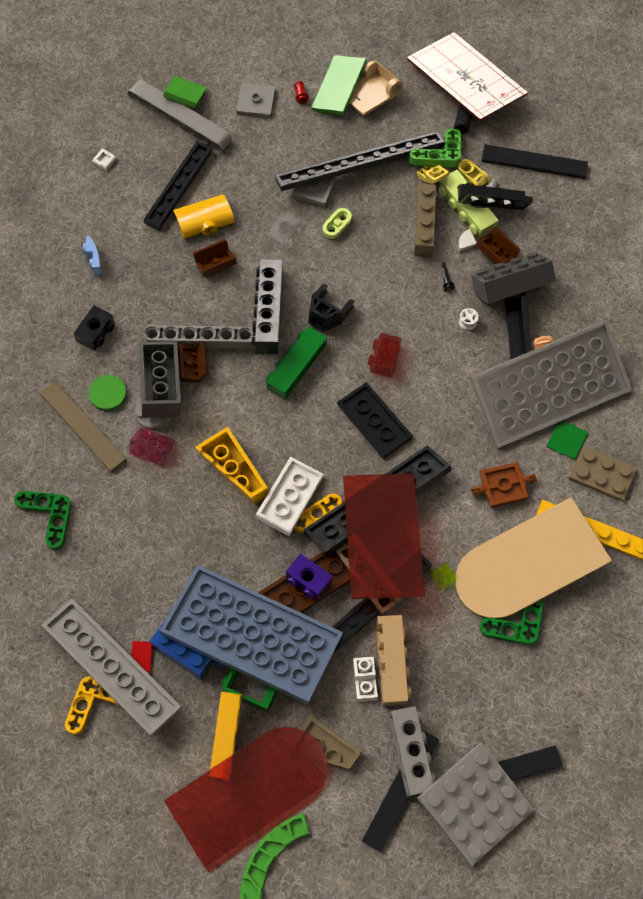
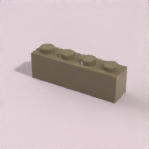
[414,183,436,256]

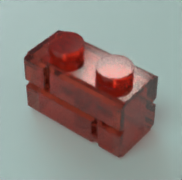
[368,333,401,377]

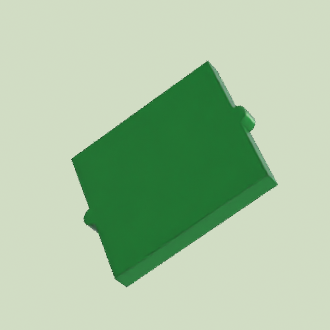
[546,420,588,460]

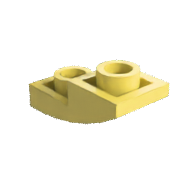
[416,165,450,184]

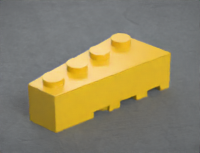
[195,427,270,505]

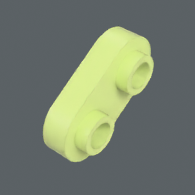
[323,208,352,239]

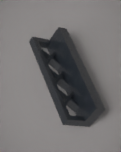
[457,184,533,210]
[505,291,531,360]

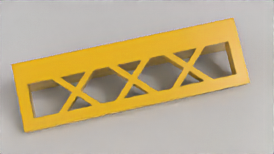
[209,692,242,781]

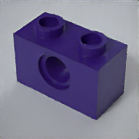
[286,553,333,600]

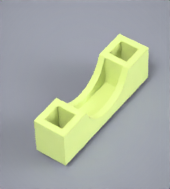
[438,170,499,239]

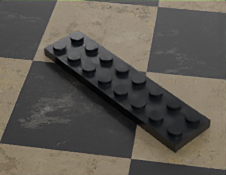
[304,445,452,556]

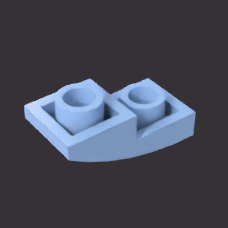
[83,236,102,275]

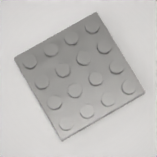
[417,743,534,866]

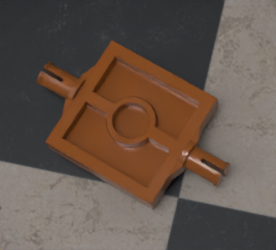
[471,462,537,508]

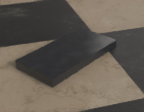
[337,382,413,459]

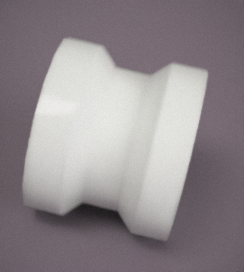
[459,308,478,330]

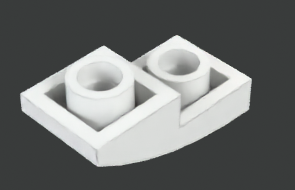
[353,657,378,702]

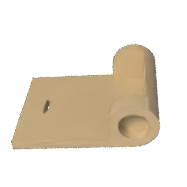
[349,61,403,116]

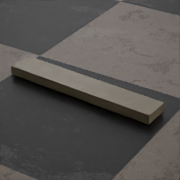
[40,382,126,473]

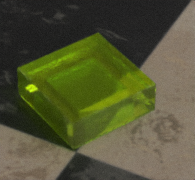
[430,563,458,590]

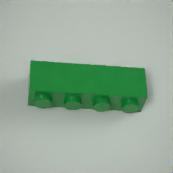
[266,326,327,400]

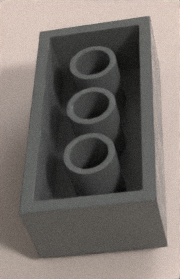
[471,252,556,304]
[139,341,181,417]

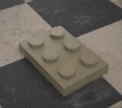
[569,445,637,502]

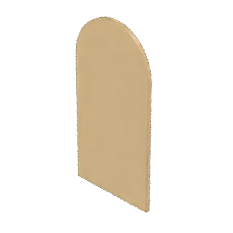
[455,497,612,619]

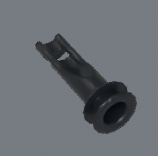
[441,262,455,291]

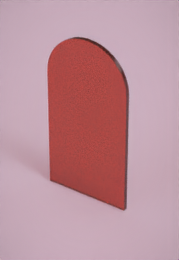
[163,727,327,872]

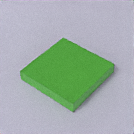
[163,76,207,109]

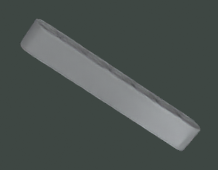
[127,79,232,153]
[144,325,256,349]

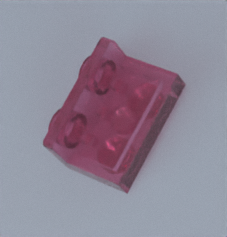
[129,427,175,466]

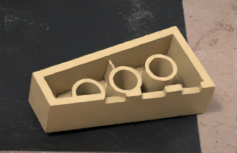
[376,615,411,706]

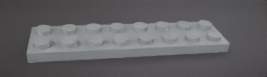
[41,599,182,738]

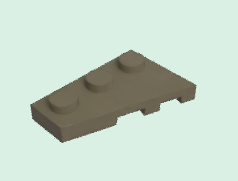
[287,716,362,770]

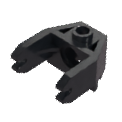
[308,283,355,332]

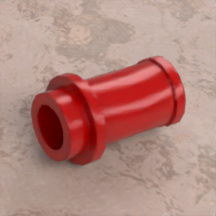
[293,81,309,104]

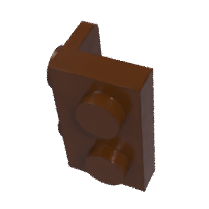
[476,227,520,264]
[193,239,237,277]
[177,342,208,383]

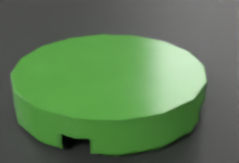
[89,375,126,411]

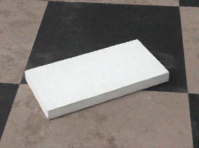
[255,457,324,536]

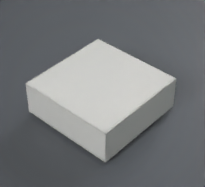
[92,148,117,171]

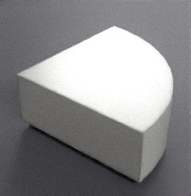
[458,229,476,251]

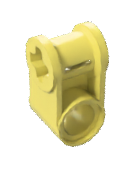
[458,159,490,186]

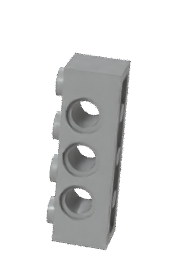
[388,706,436,797]

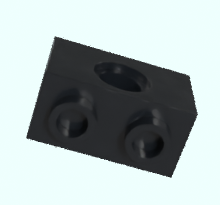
[73,305,115,351]

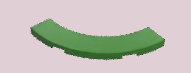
[240,813,310,899]

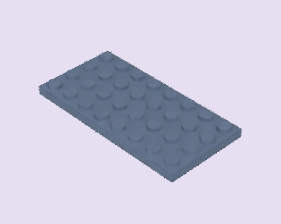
[159,565,343,704]

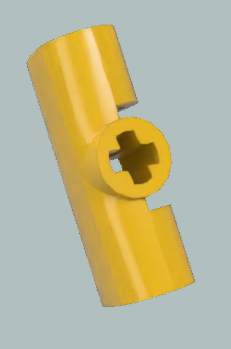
[173,194,235,239]

